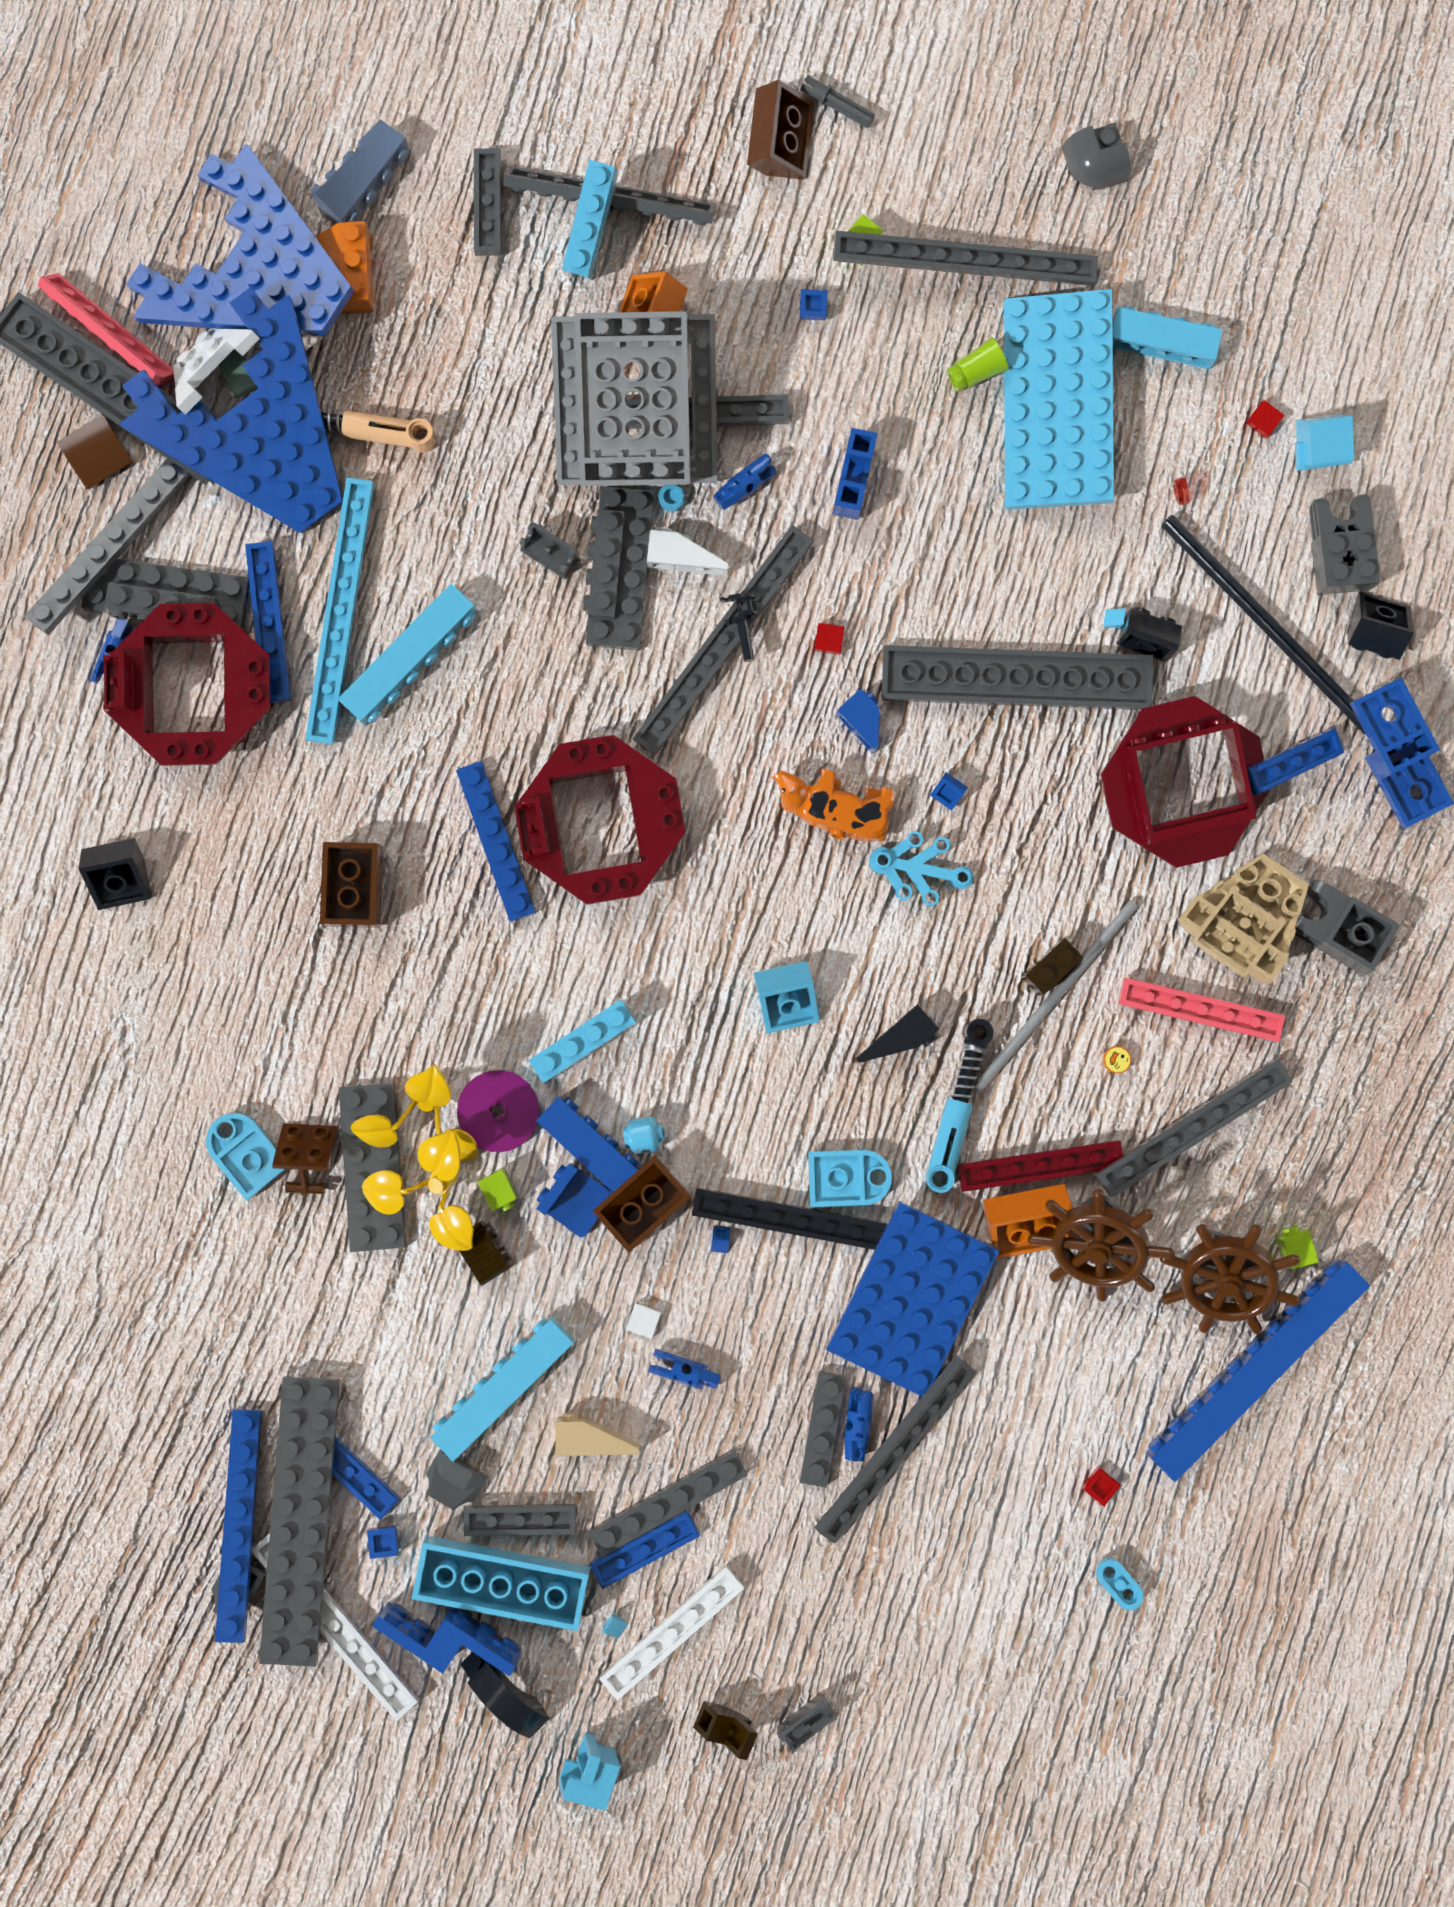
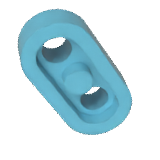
[1095,1557,1143,1610]

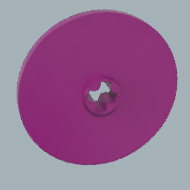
[457,1070,539,1152]

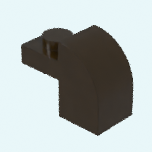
[693,1701,758,1760]

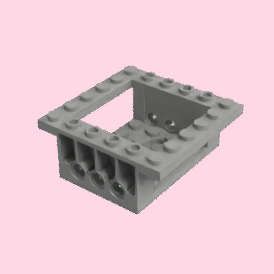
[551,311,718,486]

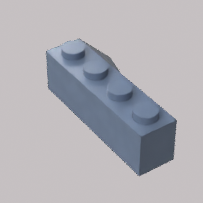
[311,119,410,224]

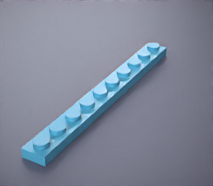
[305,477,375,745]

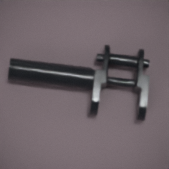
[720,593,758,662]

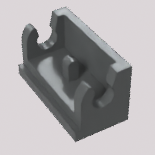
[520,521,579,579]
[777,1692,838,1754]

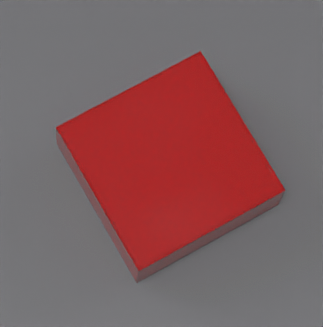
[1245,399,1285,439]
[814,623,845,655]
[1081,1466,1121,1507]

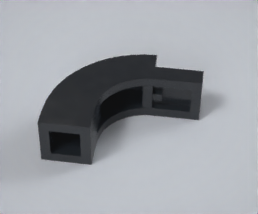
[460,1652,550,1739]

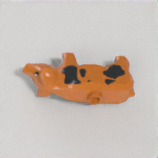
[772,768,895,842]

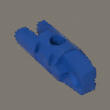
[713,453,777,510]
[90,618,132,683]
[648,1349,721,1390]
[845,1387,874,1462]

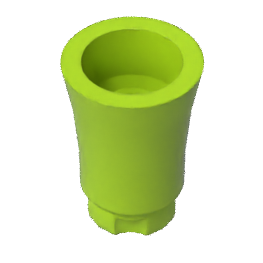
[946,337,1009,392]

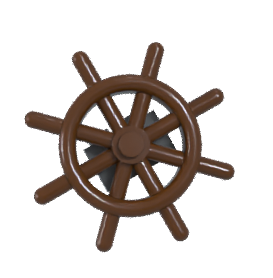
[1028,1189,1175,1302]
[1160,1224,1300,1334]

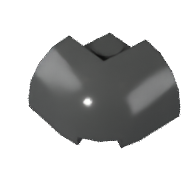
[1062,123,1130,190]

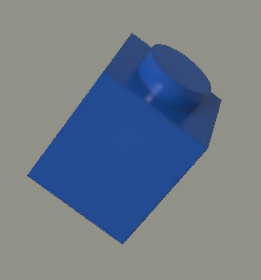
[836,688,879,754]

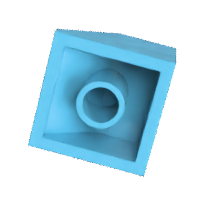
[754,961,820,1033]

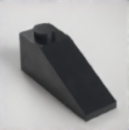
[854,1004,939,1063]

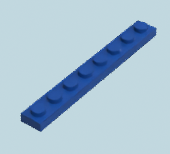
[215,1410,263,1643]

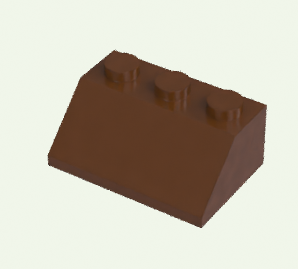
[747,79,815,180]
[592,1155,692,1253]

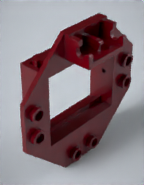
[103,602,271,766]
[1100,696,1270,868]
[514,735,686,905]

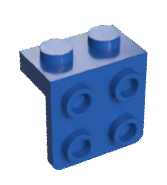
[536,1162,612,1237]

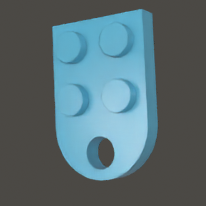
[206,1113,286,1201]
[808,1150,892,1207]

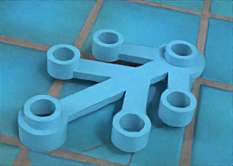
[869,831,973,907]

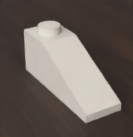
[647,527,728,576]

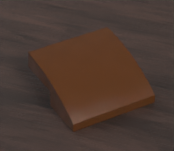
[57,414,133,489]

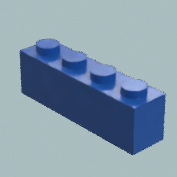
[536,1096,639,1192]

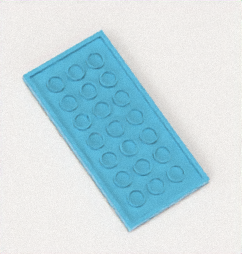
[1004,289,1114,510]

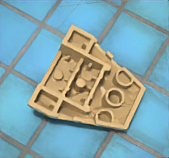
[1178,853,1309,984]

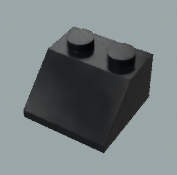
[1347,591,1414,660]
[1115,607,1182,662]
[78,838,151,910]

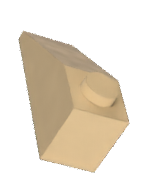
[555,1413,641,1456]

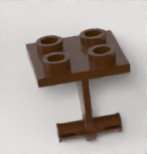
[272,1123,338,1196]

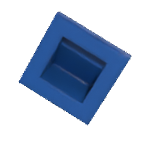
[711,1226,730,1253]

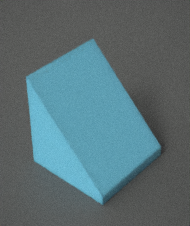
[1103,608,1126,629]
[602,1613,628,1638]

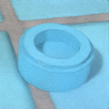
[658,485,685,512]

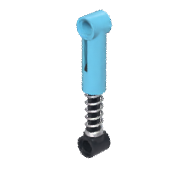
[924,1019,994,1193]

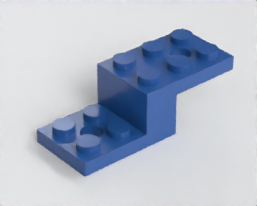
[1350,677,1454,829]
[372,1602,521,1676]

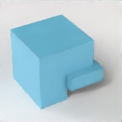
[1295,414,1354,471]
[558,1732,620,1811]

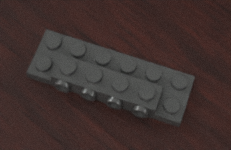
[583,486,655,651]
[81,559,250,630]

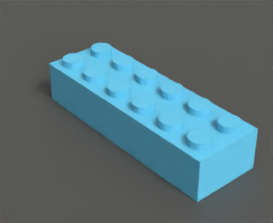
[412,1535,591,1631]

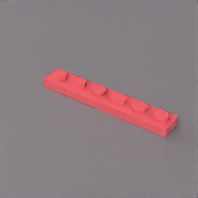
[38,273,175,386]
[1117,977,1286,1042]

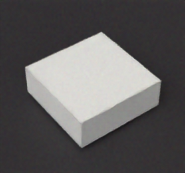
[626,1303,661,1339]

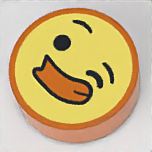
[1102,1046,1131,1074]

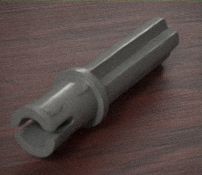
[800,75,875,128]

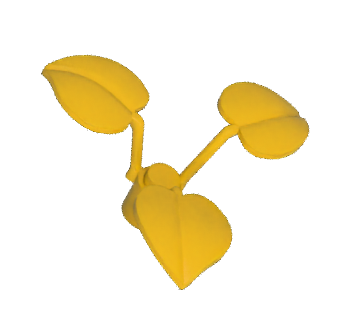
[350,1064,480,1162]
[362,1130,474,1251]

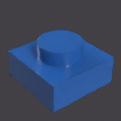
[799,289,827,321]
[930,772,968,811]
[367,1525,399,1559]

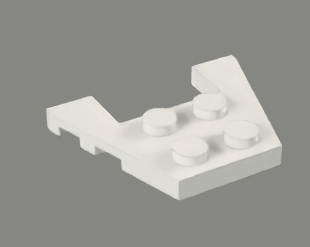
[174,328,260,415]

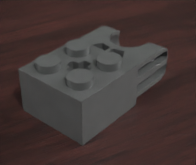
[1309,494,1381,595]
[1295,880,1400,976]

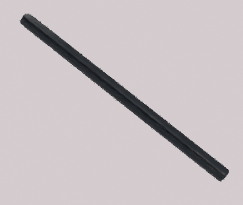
[1162,515,1365,734]

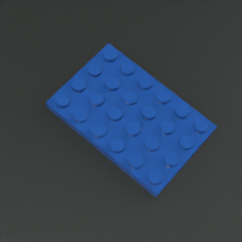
[826,1201,999,1397]

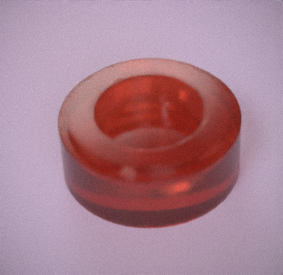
[1173,477,1190,505]

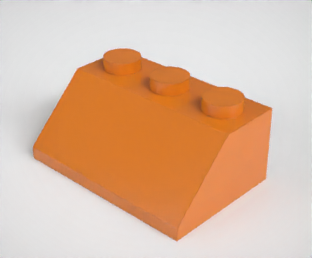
[317,221,374,314]
[618,272,688,312]
[983,1184,1074,1260]

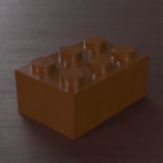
[320,842,383,928]

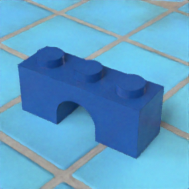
[832,427,878,520]

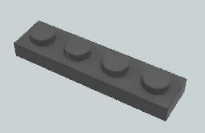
[474,148,502,256]
[799,1371,846,1488]
[464,1504,576,1536]

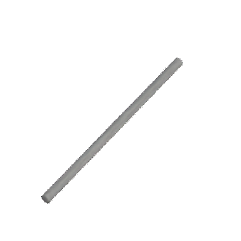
[974,900,1138,1093]

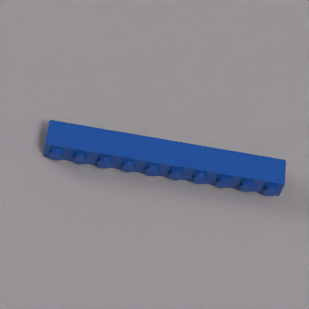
[1146,1260,1370,1482]

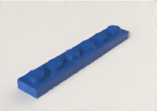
[245,541,291,703]
[456,761,536,922]

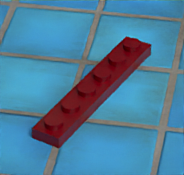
[957,1140,1123,1192]

